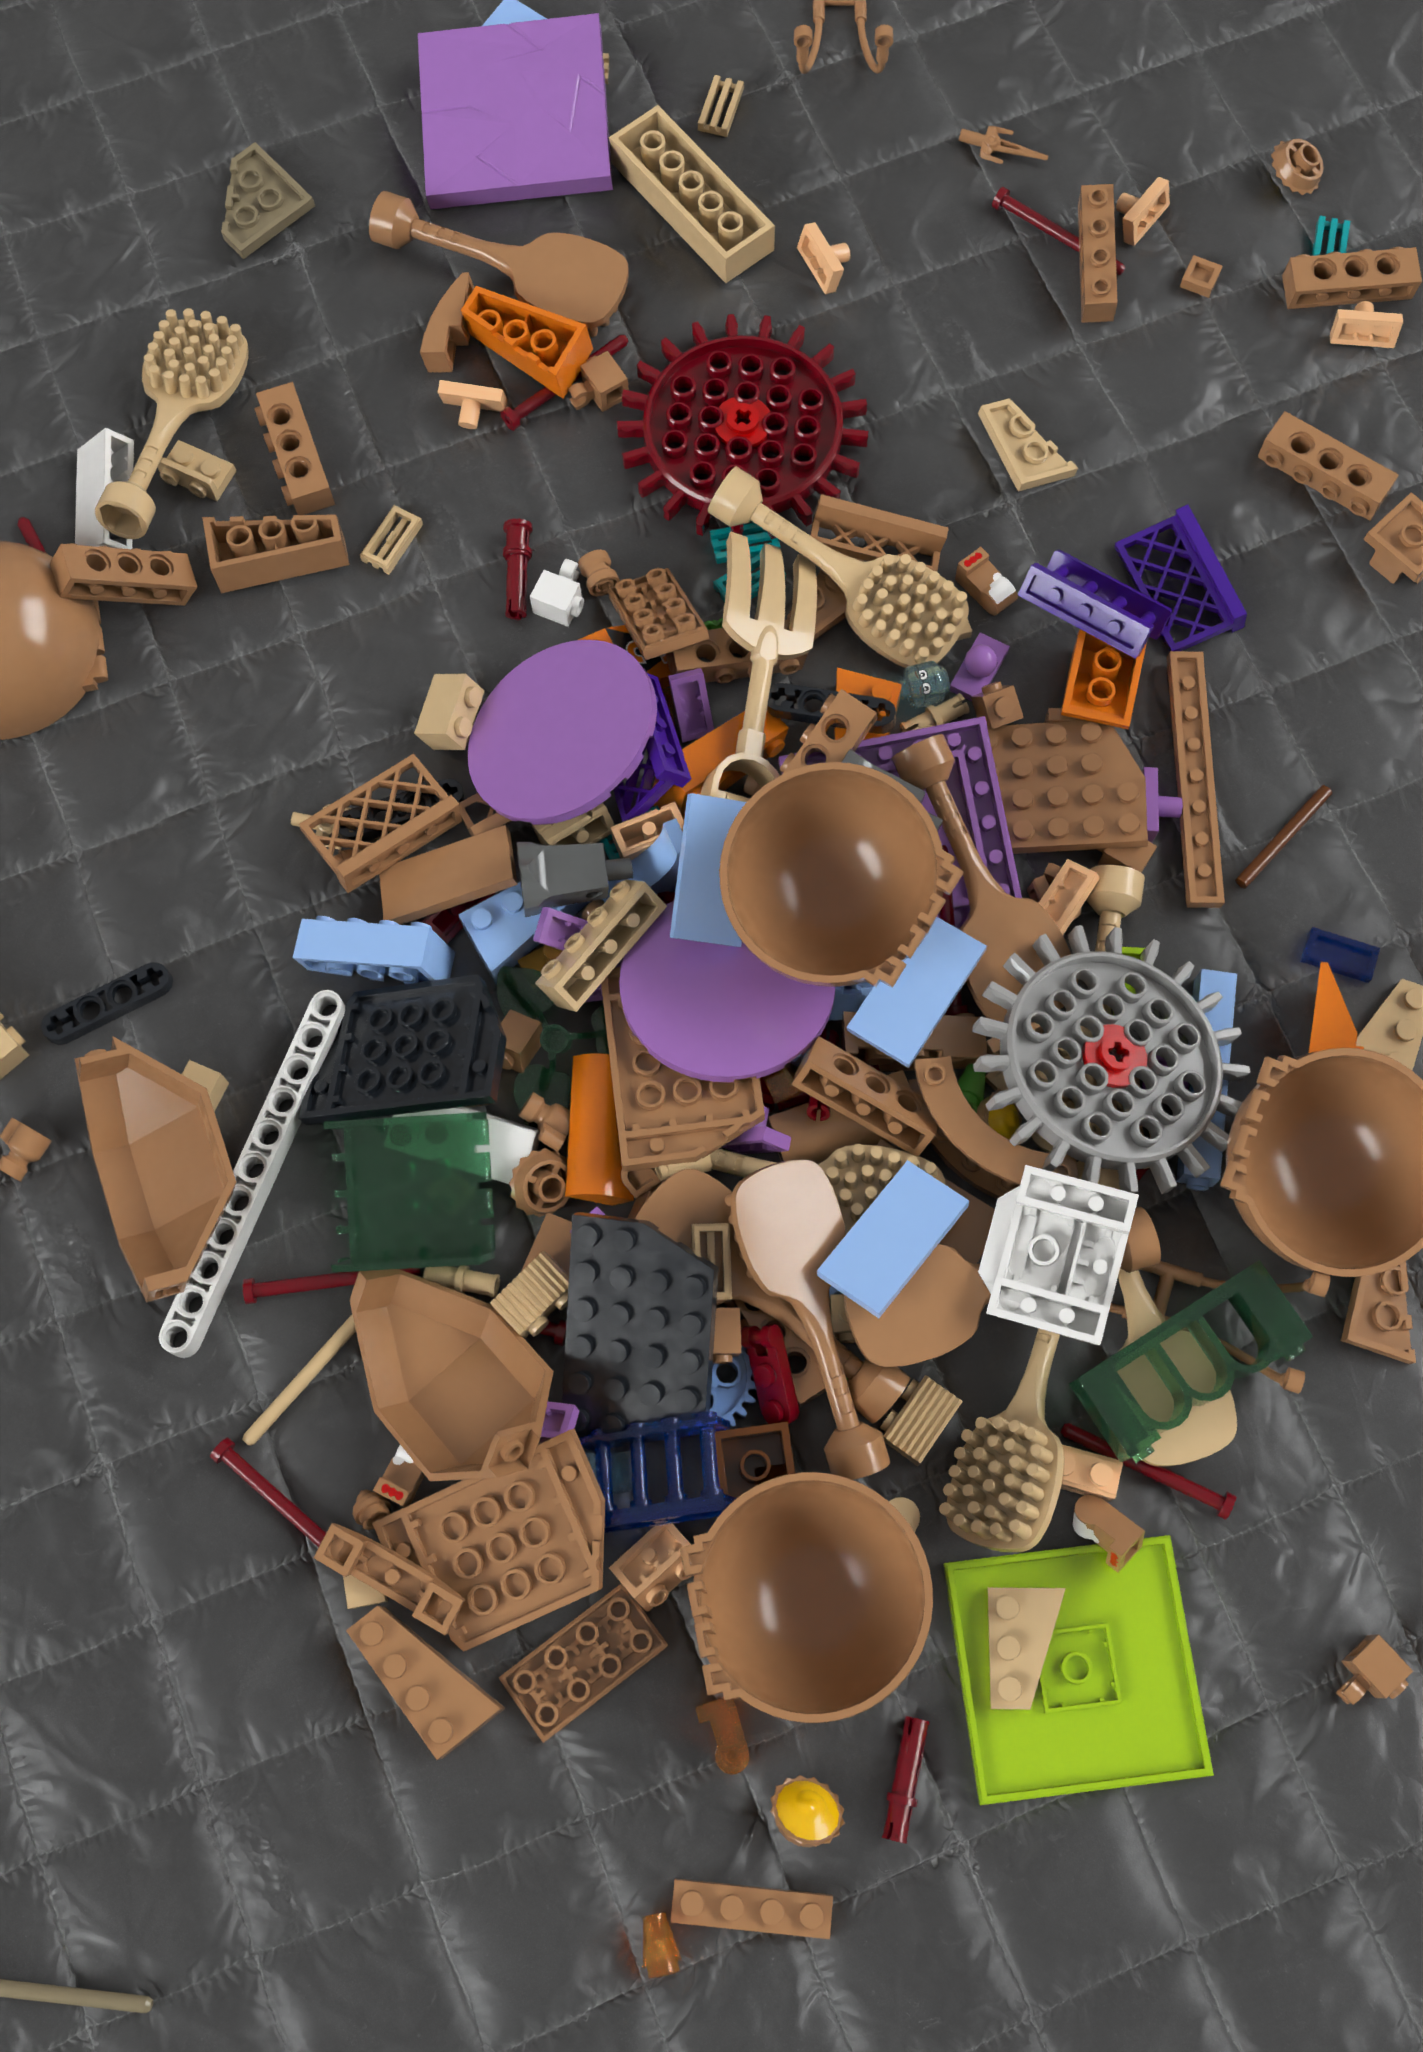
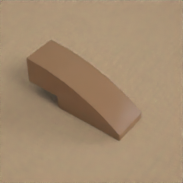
[420,272,474,372]

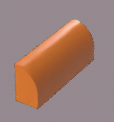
[565,1053,634,1206]

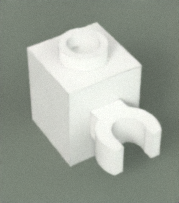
[530,559,584,627]

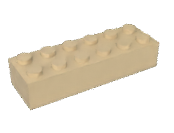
[609,105,775,283]

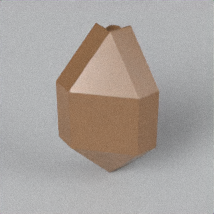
[74,1037,236,1302]
[349,1266,554,1481]

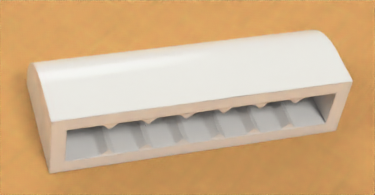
[75,428,134,549]
[384,1107,540,1184]

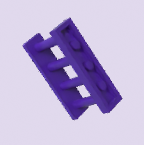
[1018,549,1172,659]

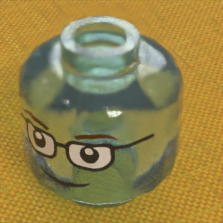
[898,661,950,708]

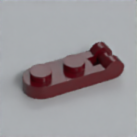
[741,1325,799,1425]

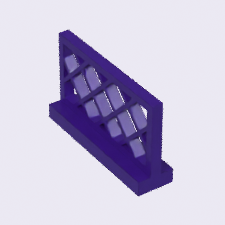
[1115,504,1247,652]
[613,673,691,822]

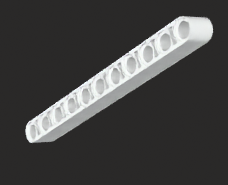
[159,990,345,1358]

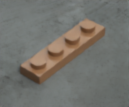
[671,1878,833,1939]

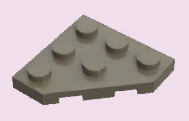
[221,142,315,259]

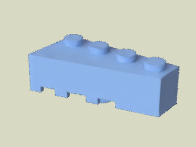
[458,882,590,985]
[293,916,456,985]

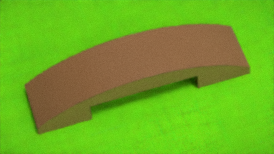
[313,1523,465,1635]

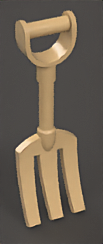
[701,532,817,802]

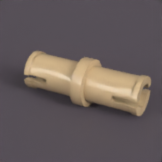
[900,693,969,732]
[423,1261,500,1298]

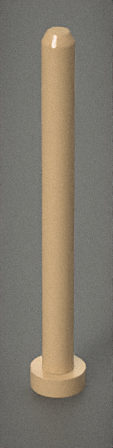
[242,1315,356,1446]

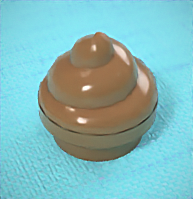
[352,1489,391,1530]

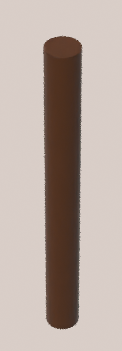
[1235,785,1332,889]

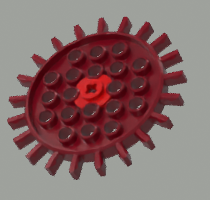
[617,314,869,539]

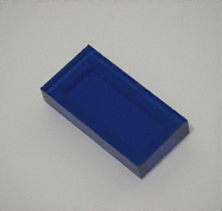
[1300,927,1380,983]

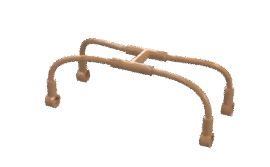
[794,0,894,74]
[1109,1261,1330,1394]

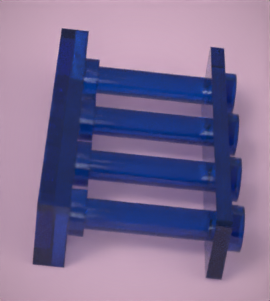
[579,1411,737,1533]

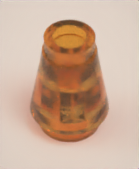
[642,1912,682,1979]

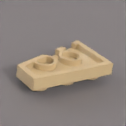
[978,398,1078,492]
[1356,979,1423,1071]
[988,1588,1066,1710]

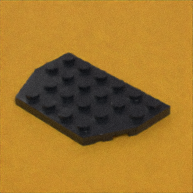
[298,974,507,1125]
[562,1212,719,1446]

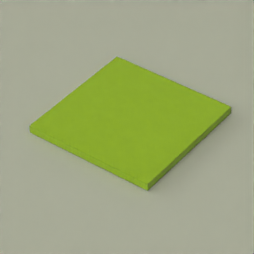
[943,1535,1214,1805]

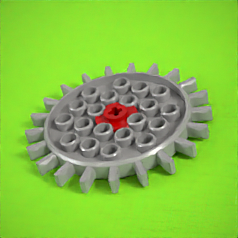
[972,925,1250,1194]

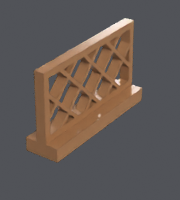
[299,753,462,893]

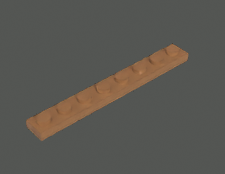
[1167,651,1225,908]

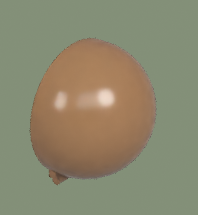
[0,541,108,740]
[719,762,964,988]
[1220,1048,1423,1277]
[680,1472,933,1723]

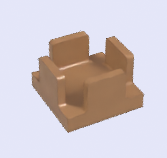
[1364,492,1423,584]

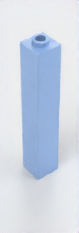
[1176,969,1237,1191]

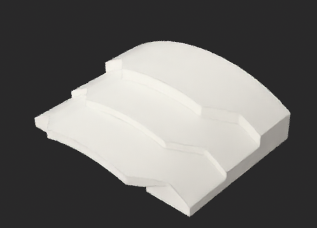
[978,1165,1139,1346]

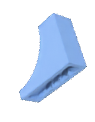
[602,818,683,903]

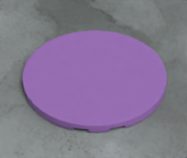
[468,640,657,825]
[619,901,835,1082]

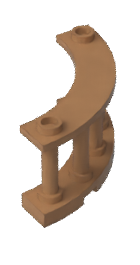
[908,1057,1079,1199]

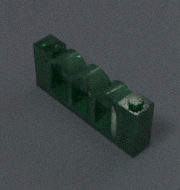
[1069,1260,1313,1463]

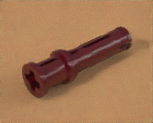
[503,518,533,620]

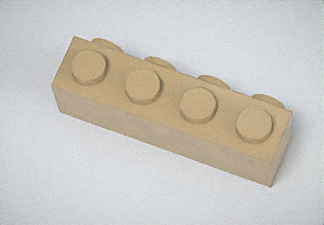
[535,879,667,1012]

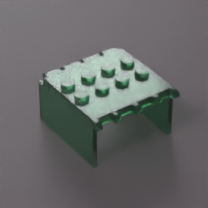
[324,1112,496,1273]

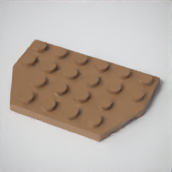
[988,720,1148,854]
[601,967,765,1172]
[372,1428,605,1652]

